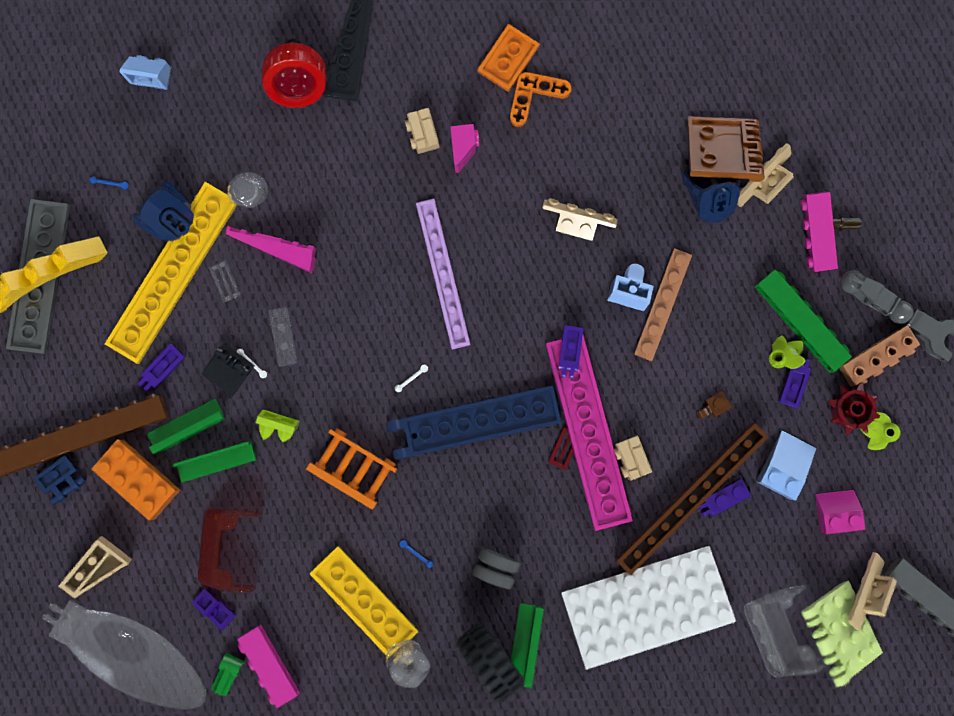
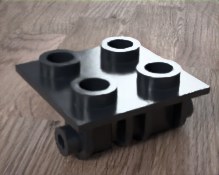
[202,344,255,397]

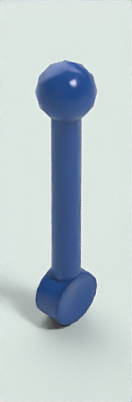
[89,176,129,189]
[400,540,433,568]

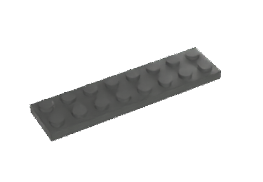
[6,199,70,354]

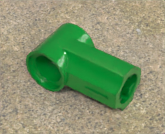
[211,653,245,696]

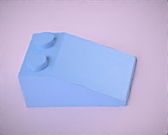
[756,431,816,500]

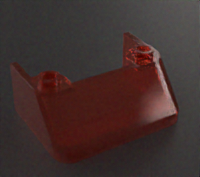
[198,508,263,593]

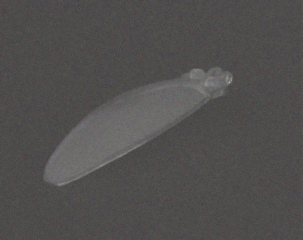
[42,600,206,709]

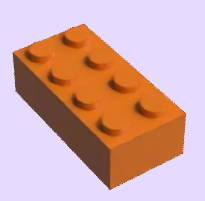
[92,439,180,520]

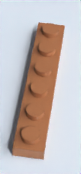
[634,248,692,362]

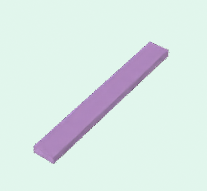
[416,199,470,350]

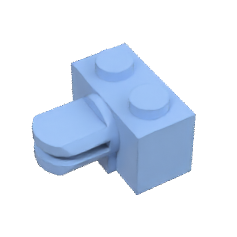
[607,264,654,311]

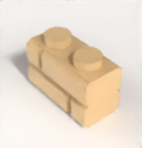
[405,108,439,154]
[614,436,652,480]

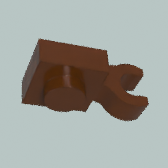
[696,391,732,419]

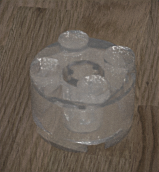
[386,640,430,688]

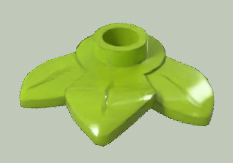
[769,336,806,369]
[861,412,900,450]

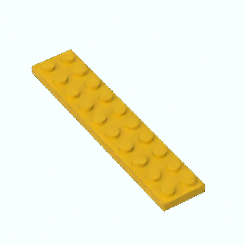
[105,182,239,364]

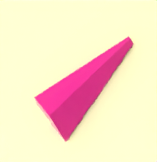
[226,226,317,274]

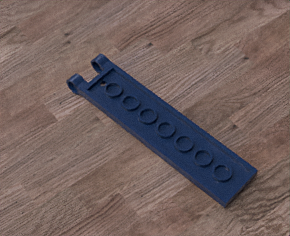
[386,386,561,460]

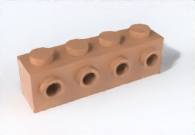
[839,325,920,386]

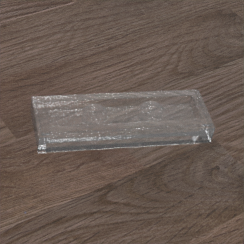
[269,307,298,367]

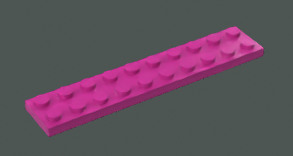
[545,335,633,531]

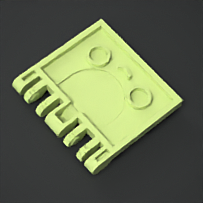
[801,581,883,687]

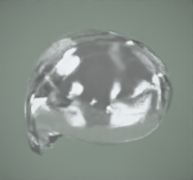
[227,172,269,208]

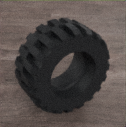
[455,623,525,702]

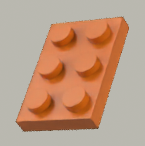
[477,24,540,92]

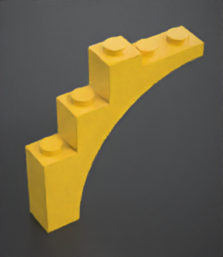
[0,237,107,313]

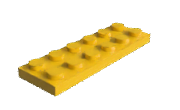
[310,546,419,659]

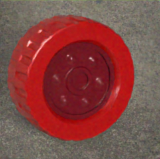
[262,38,326,108]

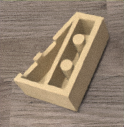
[59,536,132,598]

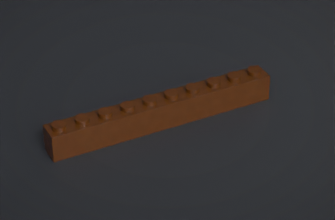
[0,394,170,477]
[614,423,768,575]

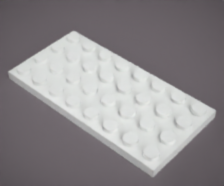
[562,546,736,669]

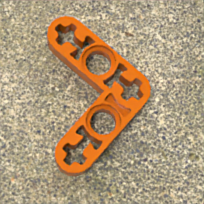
[510,72,571,127]

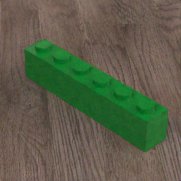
[754,269,852,373]

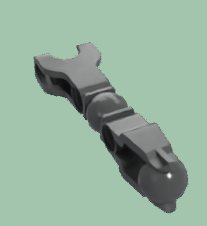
[839,270,954,362]

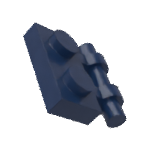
[33,455,86,505]

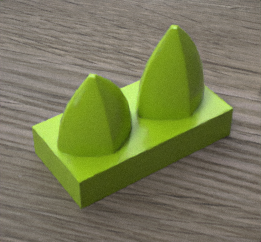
[256,410,299,442]

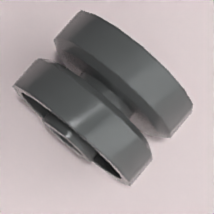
[472,548,521,589]

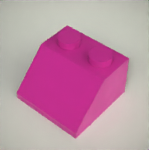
[451,124,479,173]
[815,490,865,534]

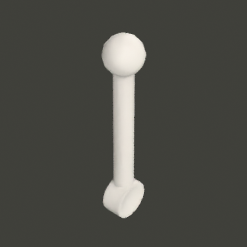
[237,348,267,378]
[395,365,428,392]

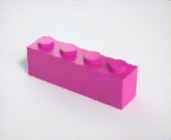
[800,191,838,272]
[237,625,300,708]

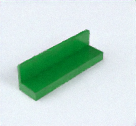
[148,399,226,454]
[173,442,257,483]
[511,603,544,688]

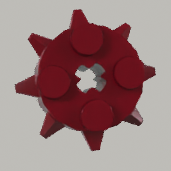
[828,384,880,435]

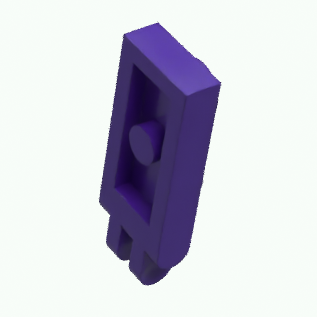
[558,325,584,379]
[138,344,186,392]
[778,355,811,409]
[698,479,751,517]

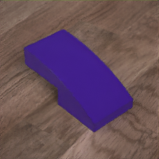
[192,588,236,630]

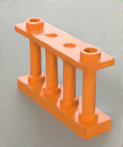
[306,428,398,510]

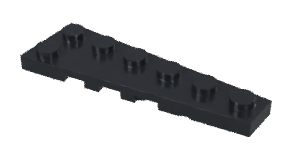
[322,0,374,102]

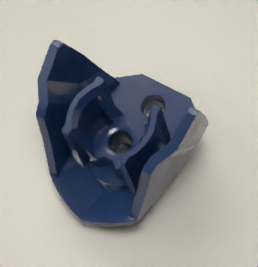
[682,171,741,223]
[132,182,194,241]

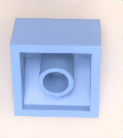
[120,55,171,89]

